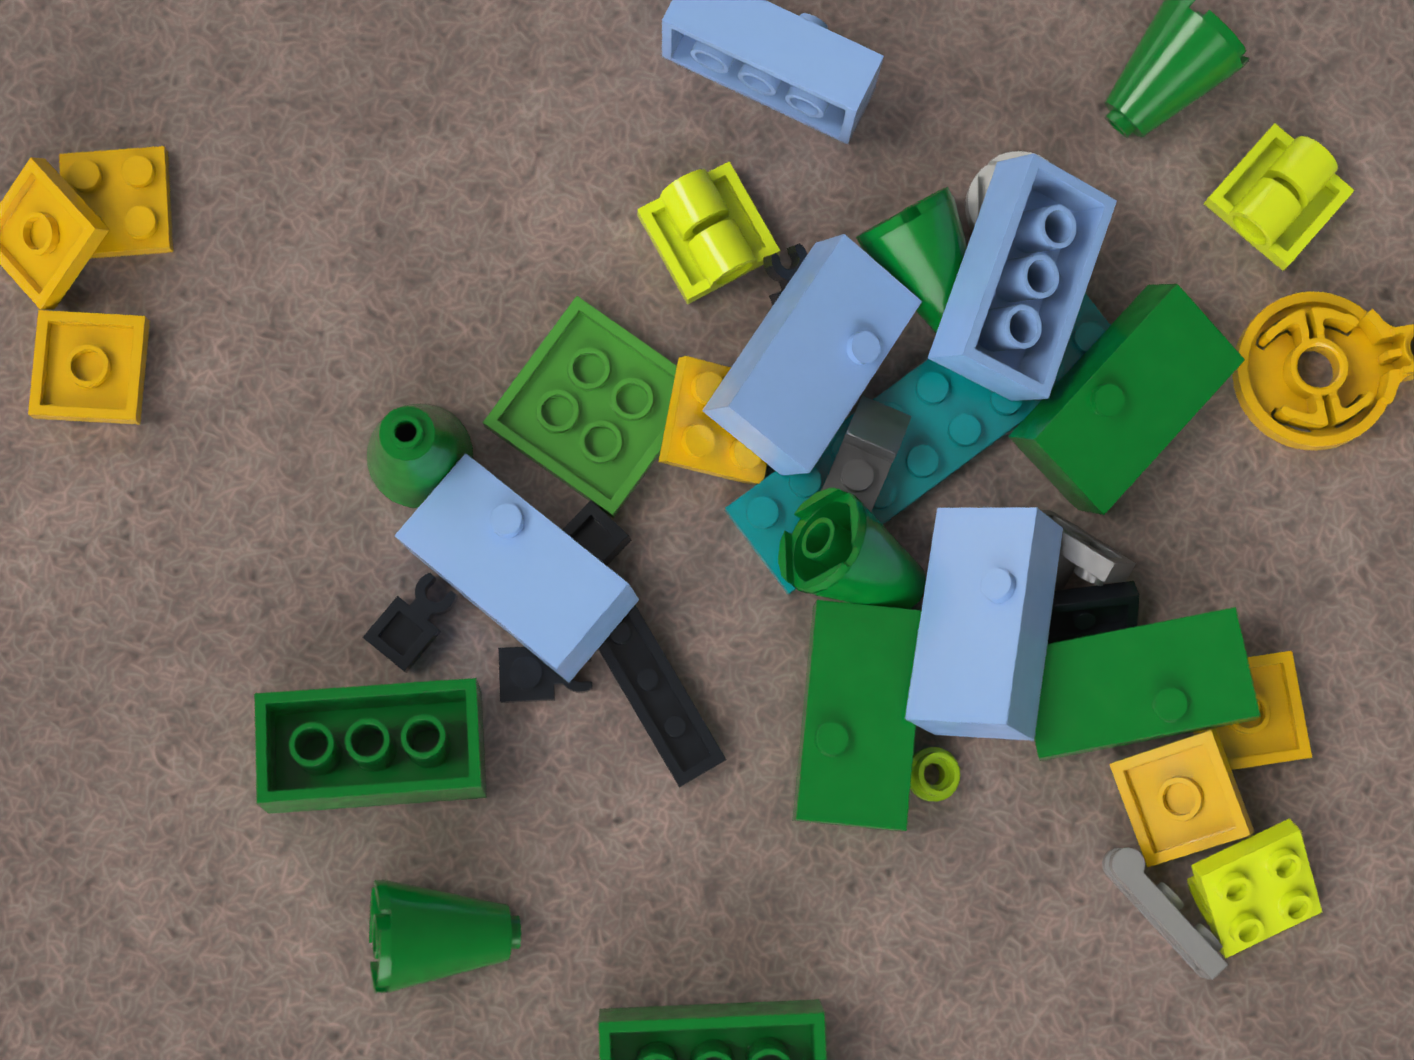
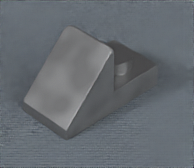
[821,395,912,512]
[1040,509,1136,591]

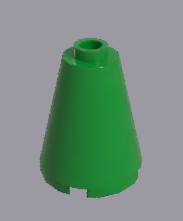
[1104,0,1249,138]
[856,187,967,333]
[367,403,473,509]
[778,487,926,609]
[369,880,521,993]

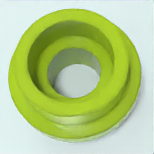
[910,747,960,802]

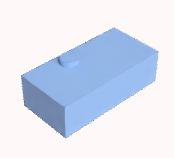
[662,0,884,144]
[928,153,1117,401]
[702,234,922,476]
[394,453,639,683]
[905,507,1063,741]

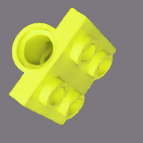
[1203,123,1355,271]
[637,161,780,305]
[1187,818,1322,958]

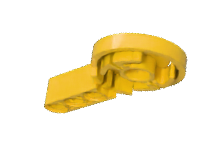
[1232,291,1414,450]

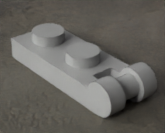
[1102,848,1228,980]

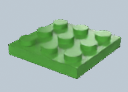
[483,296,677,518]

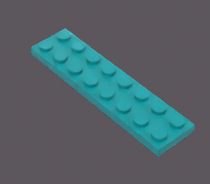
[724,293,1110,595]

